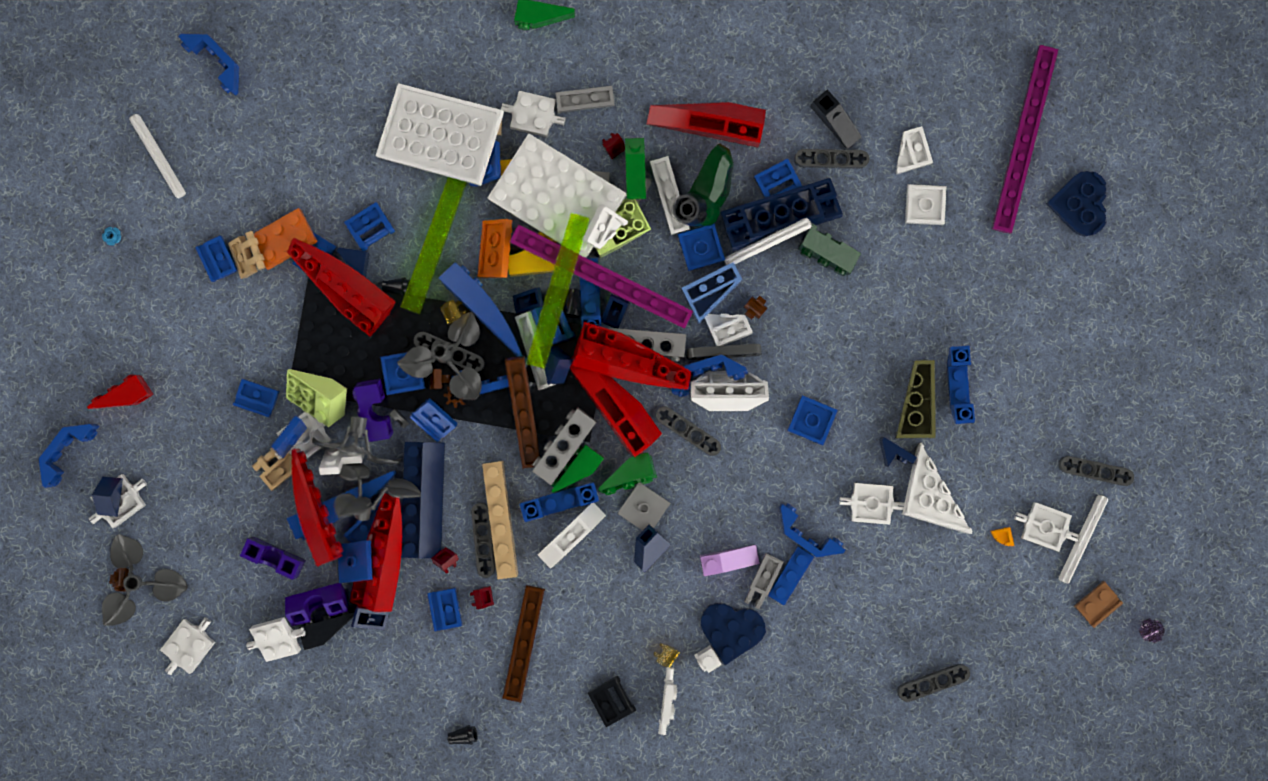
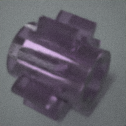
[1139,618,1165,644]

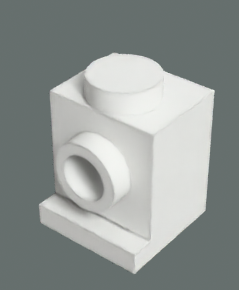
[694,645,722,673]

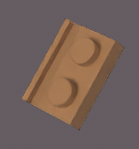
[1075,581,1123,628]

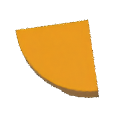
[991,527,1014,546]

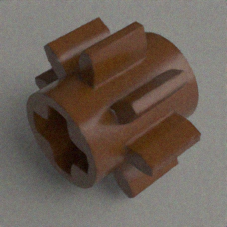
[744,296,767,320]
[443,387,465,408]
[109,568,129,592]

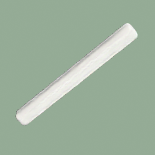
[129,114,186,198]
[724,218,812,265]
[1059,495,1108,584]

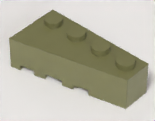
[895,360,936,438]

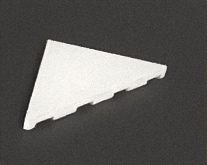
[902,443,972,534]

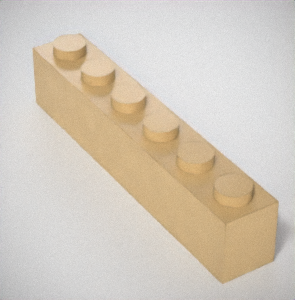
[482,461,519,579]

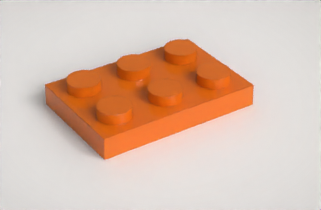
[253,208,317,270]
[477,219,512,278]

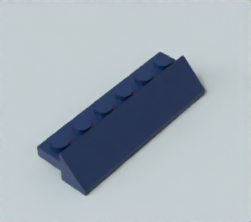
[721,178,843,251]
[401,442,445,559]

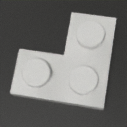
[319,447,364,475]

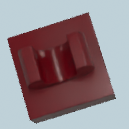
[602,133,625,159]
[431,547,459,573]
[470,586,494,609]

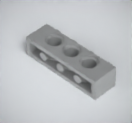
[609,328,686,361]
[532,407,597,485]

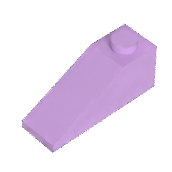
[700,545,760,576]

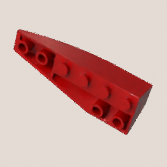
[646,102,766,148]
[287,238,396,336]
[572,322,691,390]
[570,357,662,457]
[291,448,343,566]
[350,493,402,612]

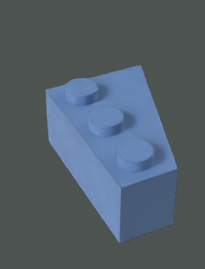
[681,262,742,325]

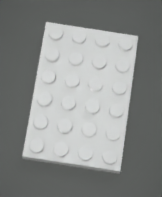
[376,83,504,186]
[487,133,627,258]

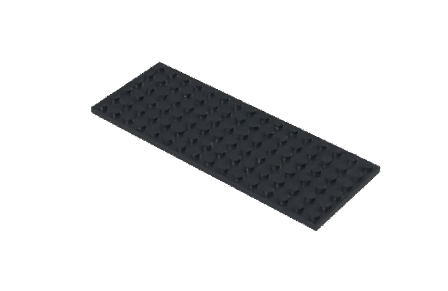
[292,278,596,442]

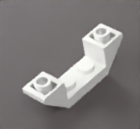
[538,503,606,569]

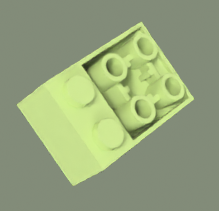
[594,199,651,258]
[286,369,347,427]

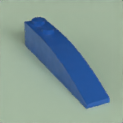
[439,262,522,357]
[286,470,397,541]

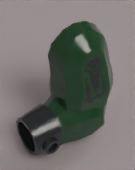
[672,143,734,227]

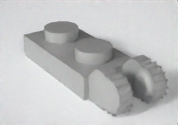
[744,553,783,609]

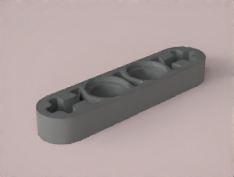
[794,149,870,169]
[414,332,485,372]
[687,344,762,360]
[656,407,721,456]
[1059,456,1134,486]
[471,503,495,578]
[897,664,970,702]

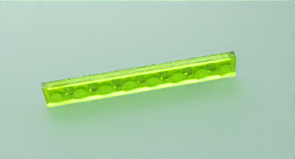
[401,177,468,314]
[526,213,590,369]

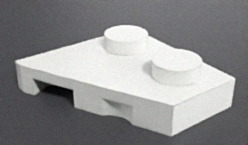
[896,126,933,174]
[583,204,628,249]
[705,314,753,346]

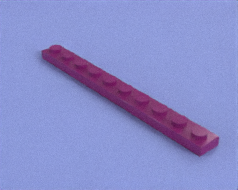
[992,45,1059,234]
[510,225,693,329]

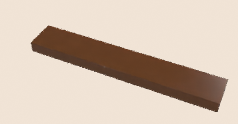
[505,356,540,469]
[502,585,545,703]

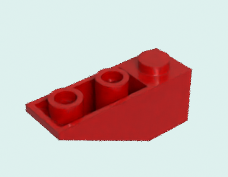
[86,374,154,409]

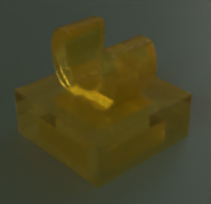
[440,300,466,325]
[654,643,680,667]

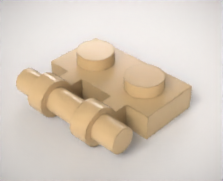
[228,231,266,279]
[252,448,292,491]

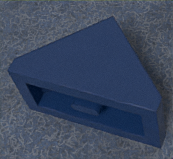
[337,248,370,277]
[512,287,545,314]
[601,294,630,329]
[540,346,573,385]
[92,477,123,517]
[351,606,390,631]

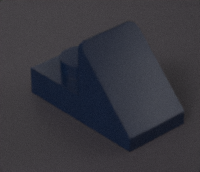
[879,437,917,467]

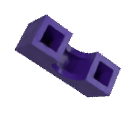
[353,379,394,442]
[240,537,306,580]
[285,583,348,627]

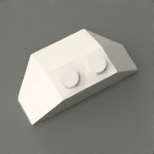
[690,371,769,411]

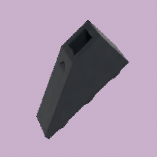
[810,89,862,150]
[298,608,355,650]

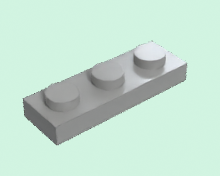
[556,86,615,113]

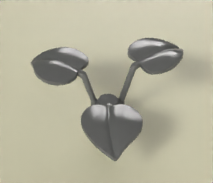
[397,312,482,400]
[312,417,402,465]
[334,463,421,521]
[102,534,188,626]

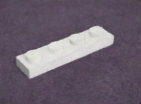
[650,156,690,235]
[515,311,556,390]

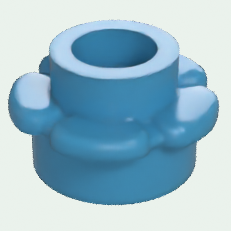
[102,227,121,245]

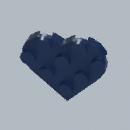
[1046,171,1106,237]
[701,603,766,665]

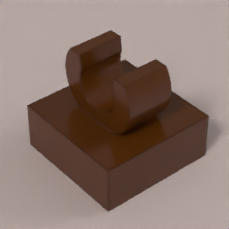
[430,369,450,389]

